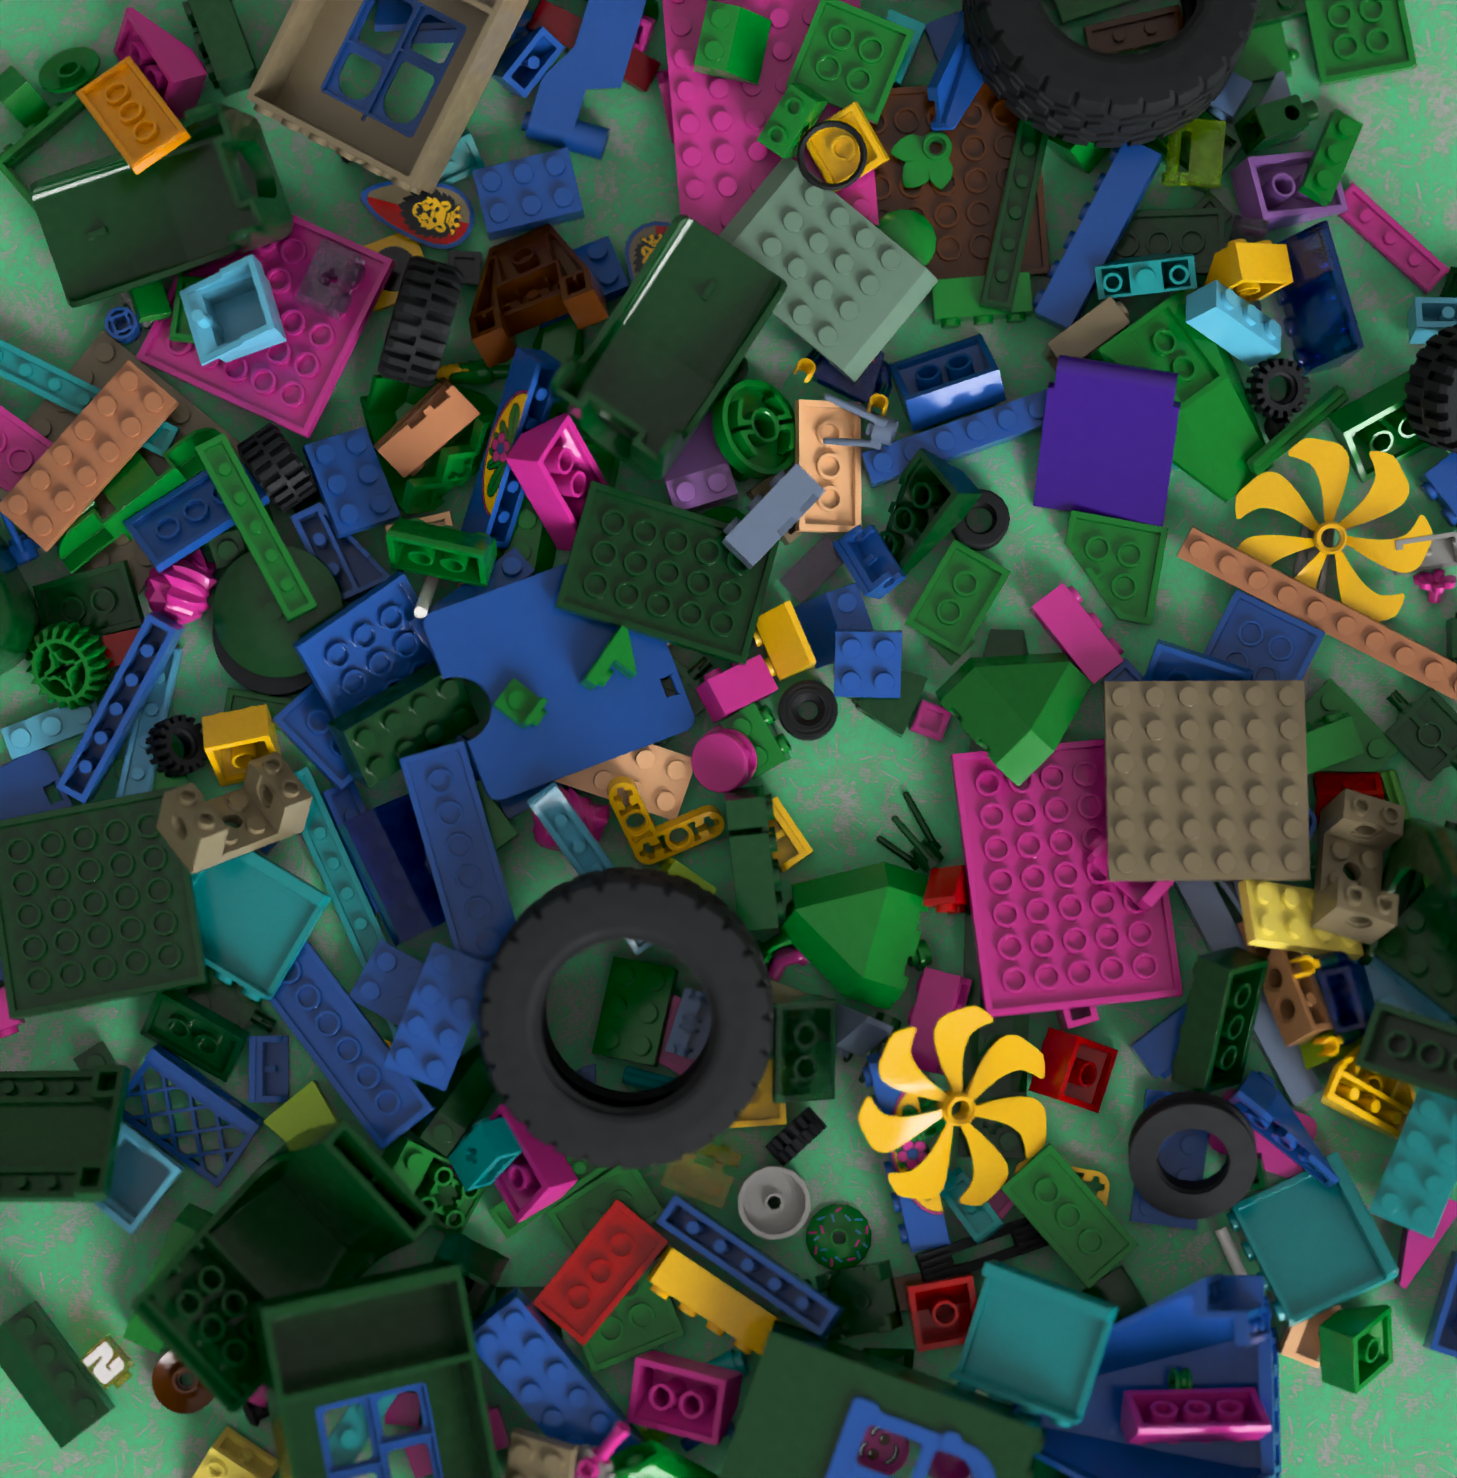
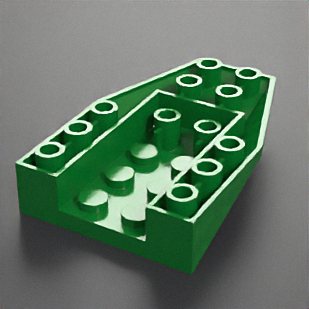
[1087,288,1274,502]

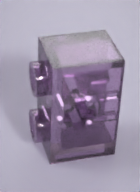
[295,239,365,321]

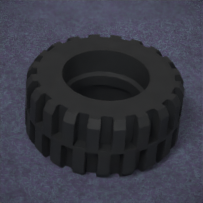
[377,255,464,389]
[1404,324,1457,453]

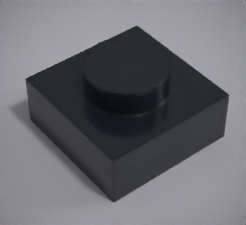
[448,250,482,286]

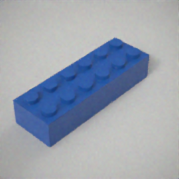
[471,1287,644,1459]

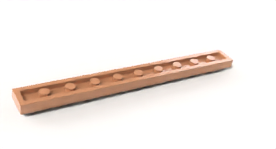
[1177,525,1457,701]

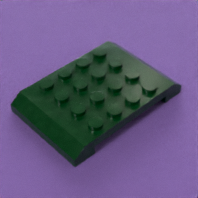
[0,1065,131,1202]

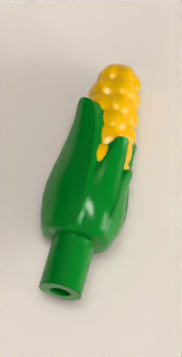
[435,359,511,385]

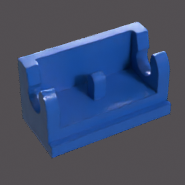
[832,525,907,599]
[249,1036,289,1103]

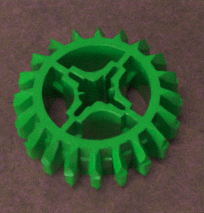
[25,620,113,710]

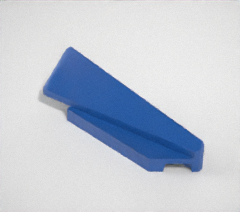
[375,0,533,44]
[927,12,985,131]

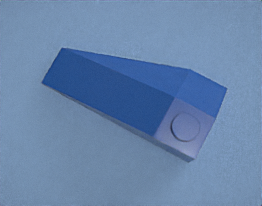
[1228,1070,1339,1189]

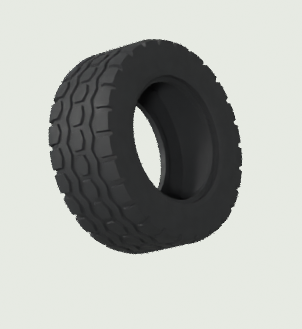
[962,0,1259,148]
[479,867,773,1169]

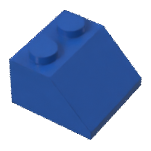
[794,583,874,669]

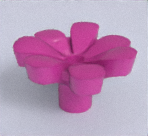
[1413,569,1456,604]

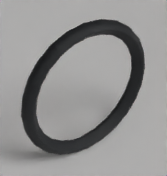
[797,120,867,191]

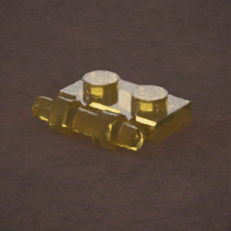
[660,1143,742,1209]

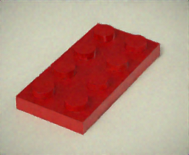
[532,1198,669,1346]

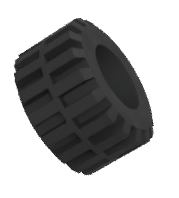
[237,423,317,513]

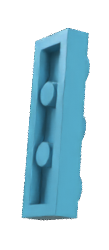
[0,700,99,761]

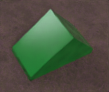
[0,66,50,129]

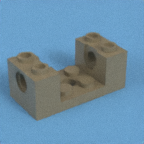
[156,751,313,874]
[1311,788,1405,945]

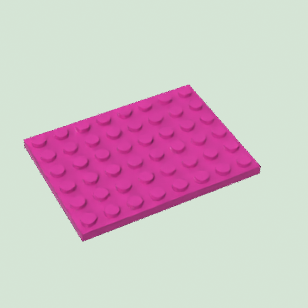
[662,0,879,236]
[950,739,1183,1017]

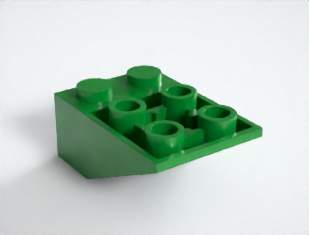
[381,1135,487,1234]

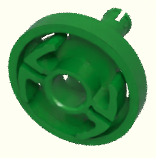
[712,379,795,482]

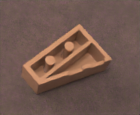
[373,377,480,478]

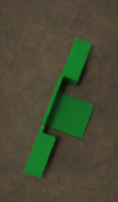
[57,427,233,574]

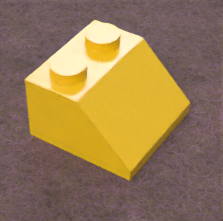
[1204,239,1294,301]
[753,600,816,682]
[202,704,282,787]

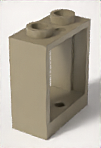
[1042,296,1130,372]

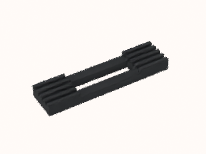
[915,1217,1049,1283]

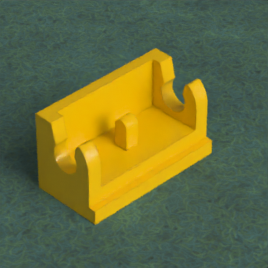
[768,796,814,873]

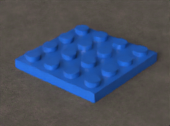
[292,571,464,719]

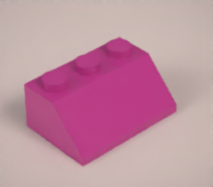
[489,1104,578,1223]
[627,1350,743,1446]

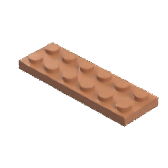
[0,360,179,552]

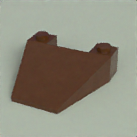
[469,223,609,368]

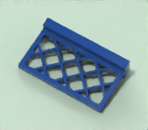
[122,1044,265,1188]

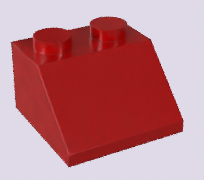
[1029,1027,1118,1113]
[906,1274,977,1352]

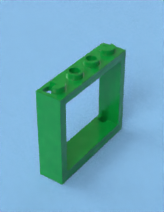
[0,78,94,211]

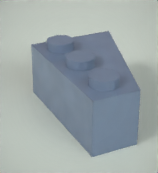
[721,463,825,570]

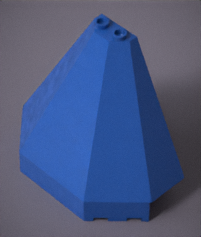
[1008,1273,1281,1478]

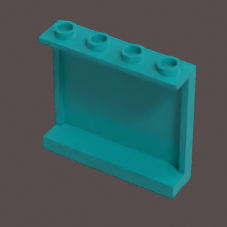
[192,850,332,1002]
[1226,1151,1399,1328]
[949,1260,1119,1428]

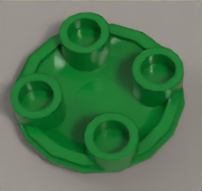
[876,209,936,266]

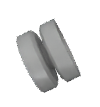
[738,1165,811,1240]

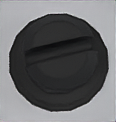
[1264,417,1290,441]
[243,1401,270,1427]

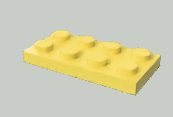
[1237,880,1364,961]

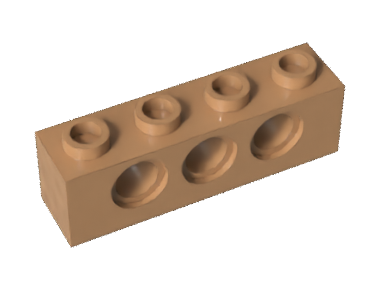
[1237,921,1335,1047]

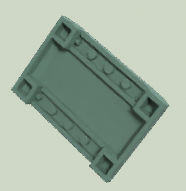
[719,157,938,383]

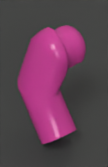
[767,944,809,982]

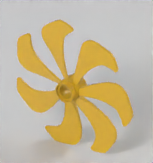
[1235,438,1433,635]
[857,1005,1047,1206]

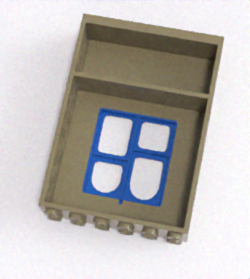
[246,0,529,195]

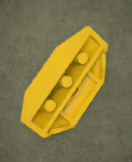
[1321,1045,1416,1140]

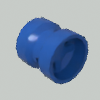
[105,307,142,345]

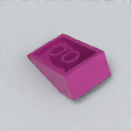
[113,7,207,119]

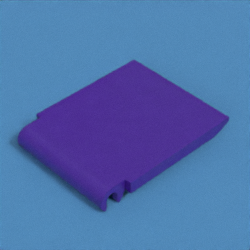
[1033,355,1181,526]

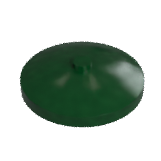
[212,545,345,677]

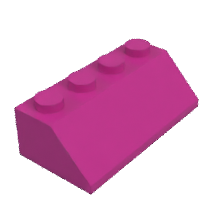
[505,413,608,551]
[1120,1387,1271,1445]

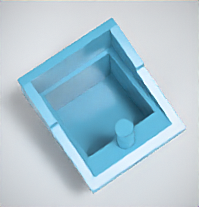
[179,254,287,366]
[93,1121,185,1235]

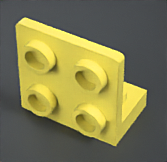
[192,1426,279,1478]

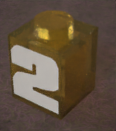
[79,1335,135,1390]

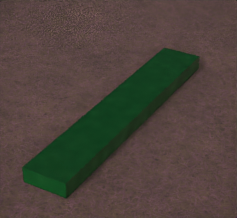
[979,118,1049,313]

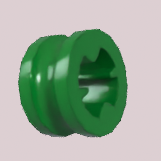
[1168,1367,1192,1389]

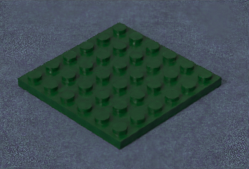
[0,786,209,1020]

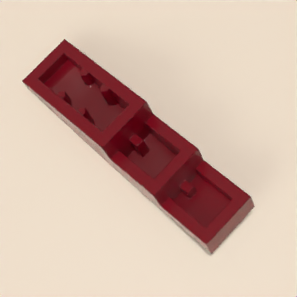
[526,0,661,93]

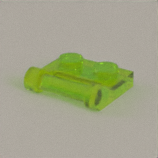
[1161,119,1226,188]

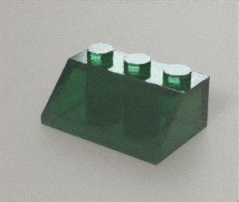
[772,994,836,1103]

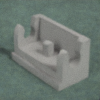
[1395,531,1457,575]

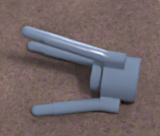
[823,394,899,450]

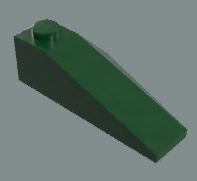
[880,448,982,576]
[410,1043,496,1157]

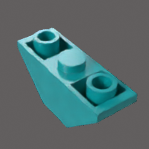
[1095,253,1197,300]

